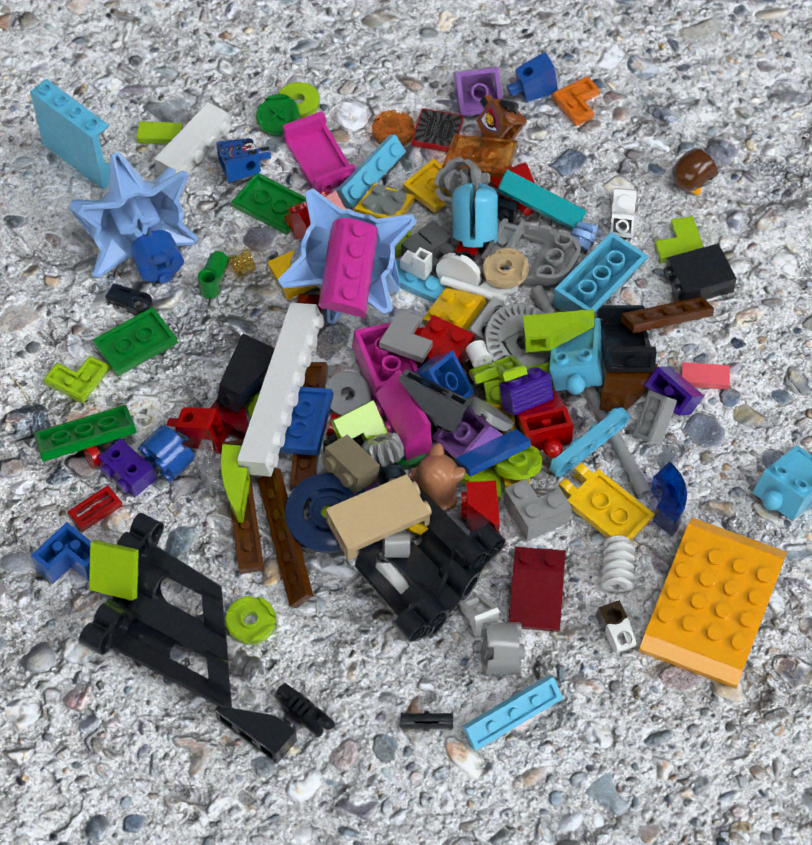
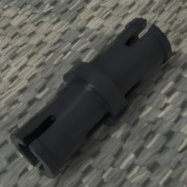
[400,710,453,731]

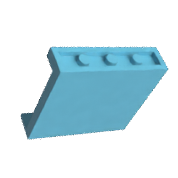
[30,79,110,189]

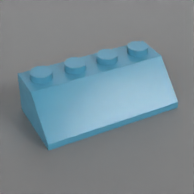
[553,232,648,312]

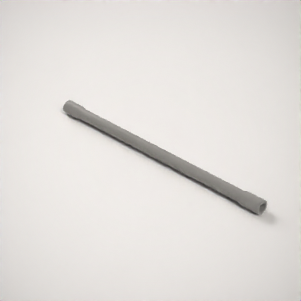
[530,285,652,498]

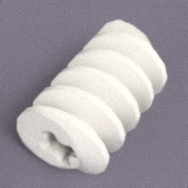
[601,536,636,592]

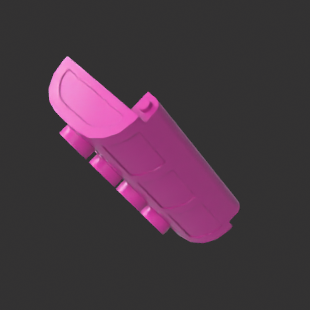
[318,218,378,318]

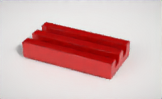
[67,485,123,532]

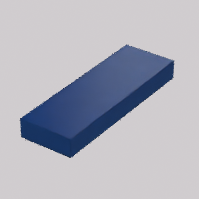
[456,429,531,476]

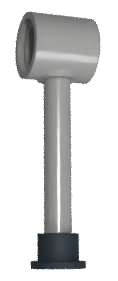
[382,465,410,558]

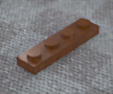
[621,296,714,333]

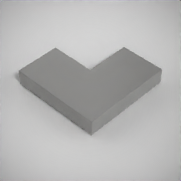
[379,309,433,363]

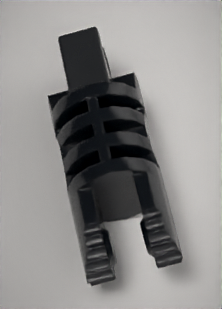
[275,683,335,738]

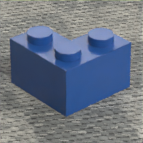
[30,522,92,584]

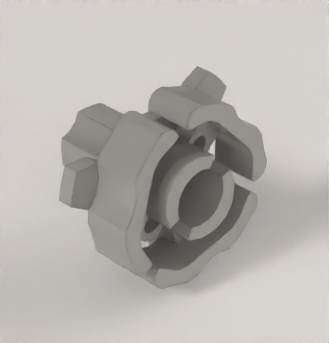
[434,157,490,212]

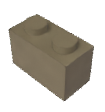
[323,434,380,494]

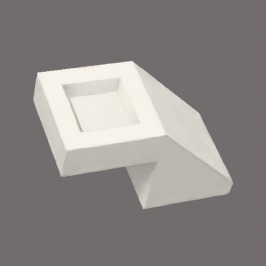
[610,188,637,238]

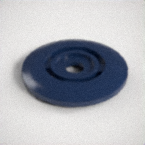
[285,473,366,553]

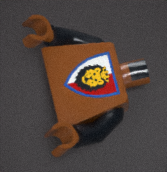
[472,95,527,163]

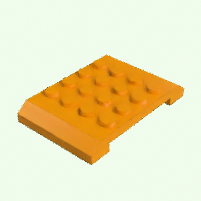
[639,517,787,689]

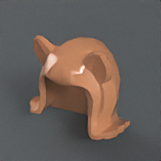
[409,443,466,511]

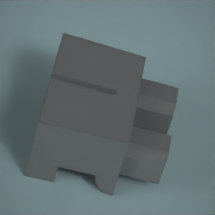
[401,220,456,275]

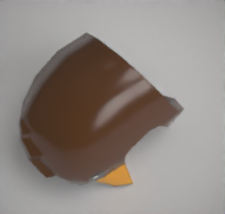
[672,148,719,195]

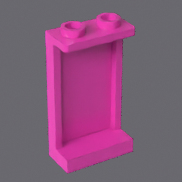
[282,111,356,192]

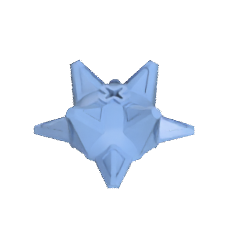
[69,152,199,278]
[278,189,417,324]

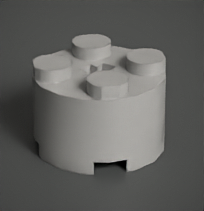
[480,622,525,674]

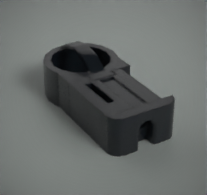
[105,283,154,316]

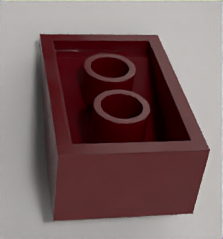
[509,546,565,632]

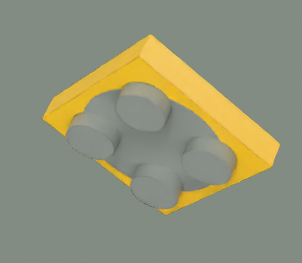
[354,183,415,219]

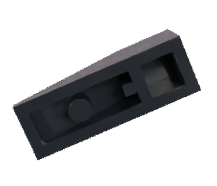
[398,369,472,433]
[215,706,297,764]

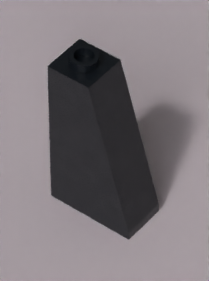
[217,333,275,413]

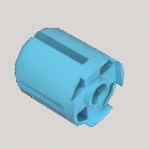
[452,183,498,247]

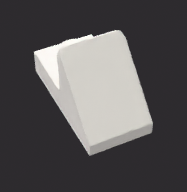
[459,594,499,637]

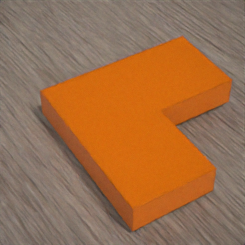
[552,76,600,126]

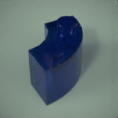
[651,461,687,537]

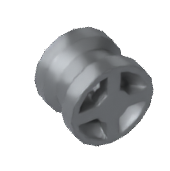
[229,649,260,681]

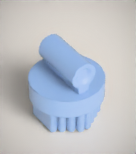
[571,222,598,253]

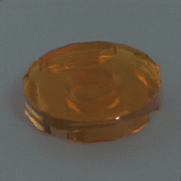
[372,110,415,147]

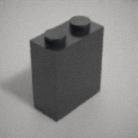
[664,243,737,301]

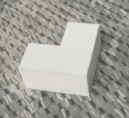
[400,247,432,280]

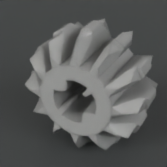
[361,432,404,467]

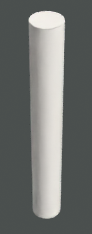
[440,275,508,304]

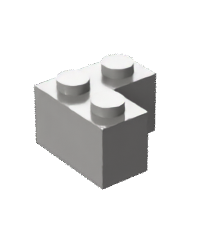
[503,479,572,541]

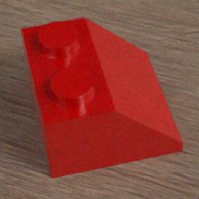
[461,480,500,533]

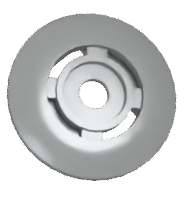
[484,303,551,366]

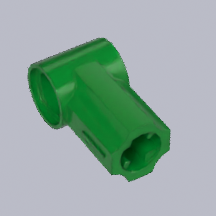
[198,251,230,298]

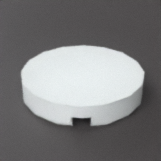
[436,253,481,289]

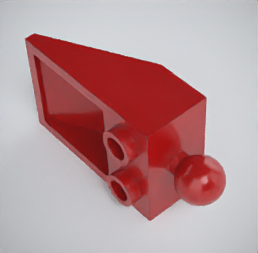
[514,387,573,458]

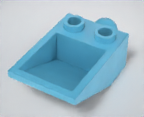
[550,318,603,395]
[752,445,812,521]

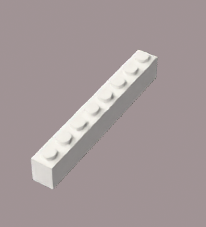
[237,303,324,477]

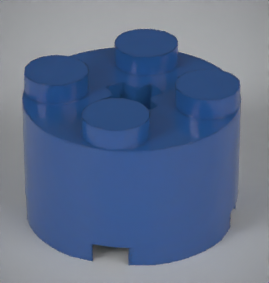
[131,230,184,283]
[138,425,195,483]

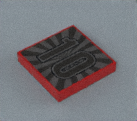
[412,108,464,153]

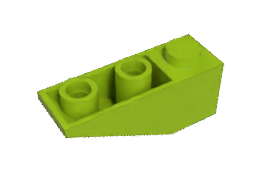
[523,309,595,353]

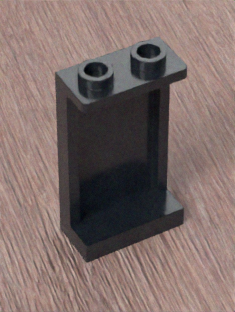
[597,305,657,372]

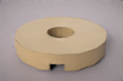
[483,248,529,289]

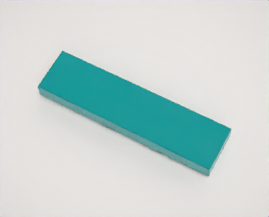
[496,170,586,230]

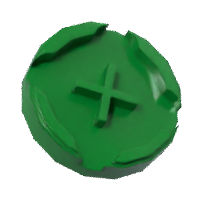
[256,94,300,136]

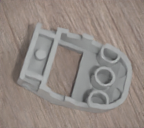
[481,218,581,286]

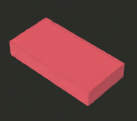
[681,362,730,389]

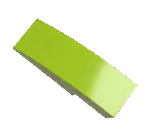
[221,444,251,523]

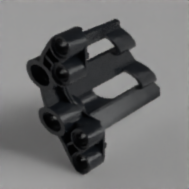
[355,462,506,642]
[78,512,232,709]

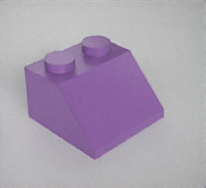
[452,66,502,116]
[432,408,503,459]

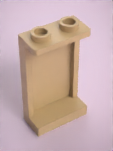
[326,474,432,561]

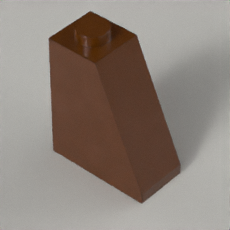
[599,364,658,411]

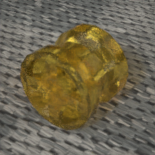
[229,249,256,277]

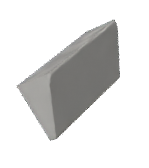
[633,390,677,445]

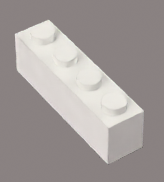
[154,102,231,174]

